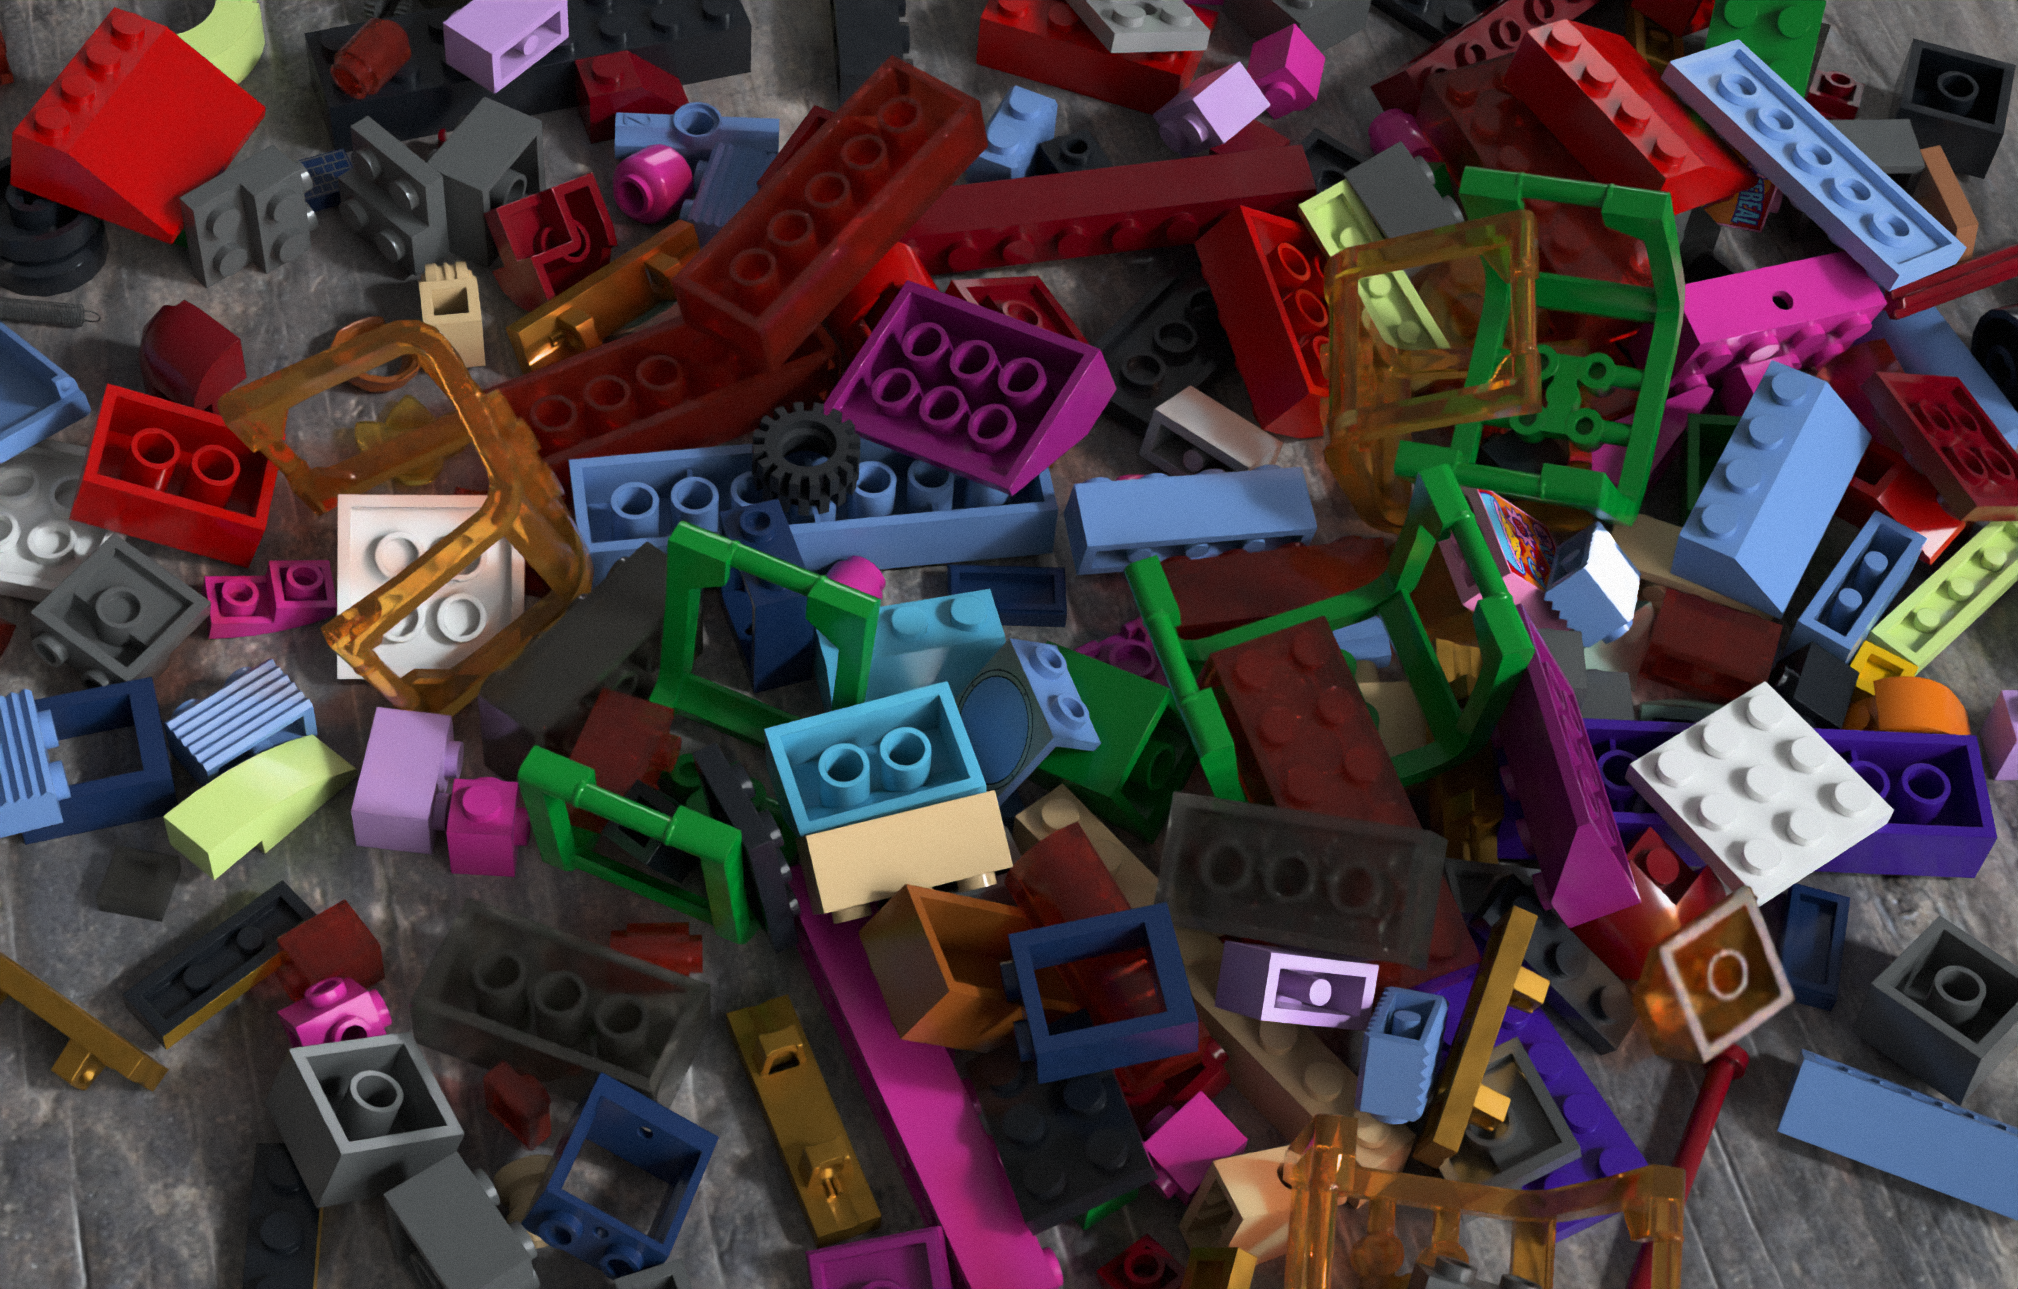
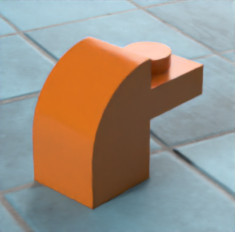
[1841,676,1971,735]

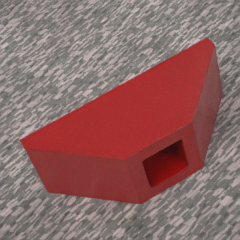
[1834,439,1966,566]

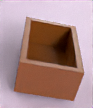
[858,884,1093,1053]

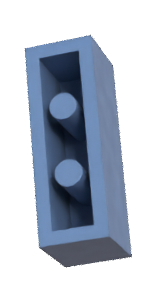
[1781,510,1928,665]

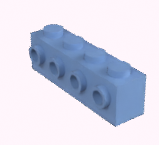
[1063,465,1317,575]

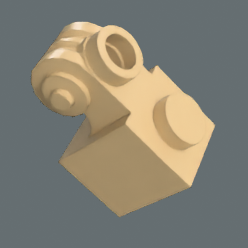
[418,261,486,371]

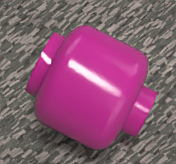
[613,144,694,224]

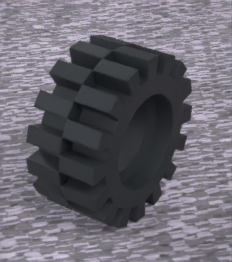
[752,402,861,516]

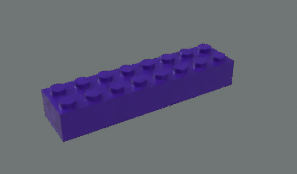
[1492,718,1997,878]

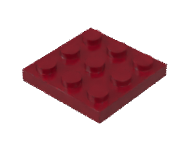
[1859,371,2018,521]

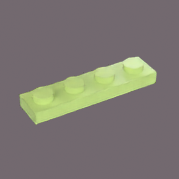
[1297,179,1462,398]
[1866,521,2018,677]

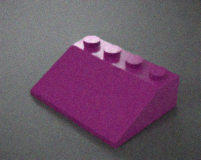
[824,280,1117,496]
[1490,603,1642,929]

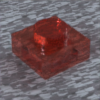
[483,1060,552,1151]

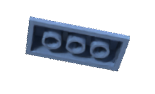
[1670,360,1872,619]

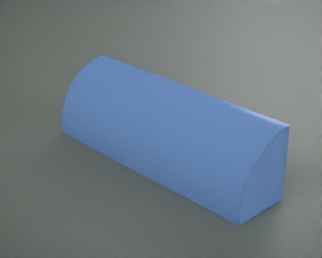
[1852,283,2018,450]
[1777,1048,2018,1221]

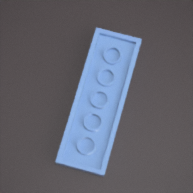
[1660,39,1967,291]

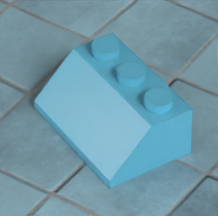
[812,589,1006,713]
[764,681,987,838]

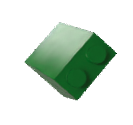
[1026,640,1199,844]

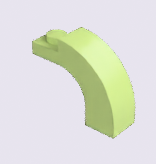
[177,0,265,84]

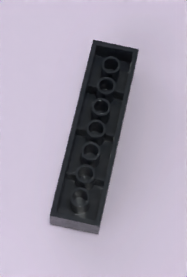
[304,0,752,152]

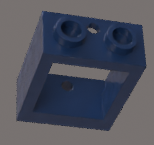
[719,499,814,693]
[22,677,178,845]
[999,902,1198,1084]
[521,1072,719,1280]

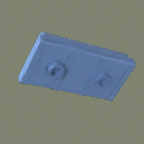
[0,321,91,464]

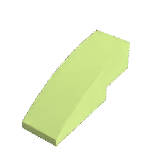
[163,734,357,880]

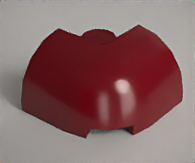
[483,172,618,312]
[138,300,247,420]
[1560,826,1728,984]

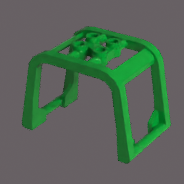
[1394,166,1685,527]
[1123,463,1536,834]
[517,520,881,944]

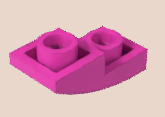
[201,560,337,639]

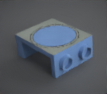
[955,638,1101,834]

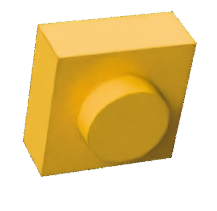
[1850,640,1919,702]

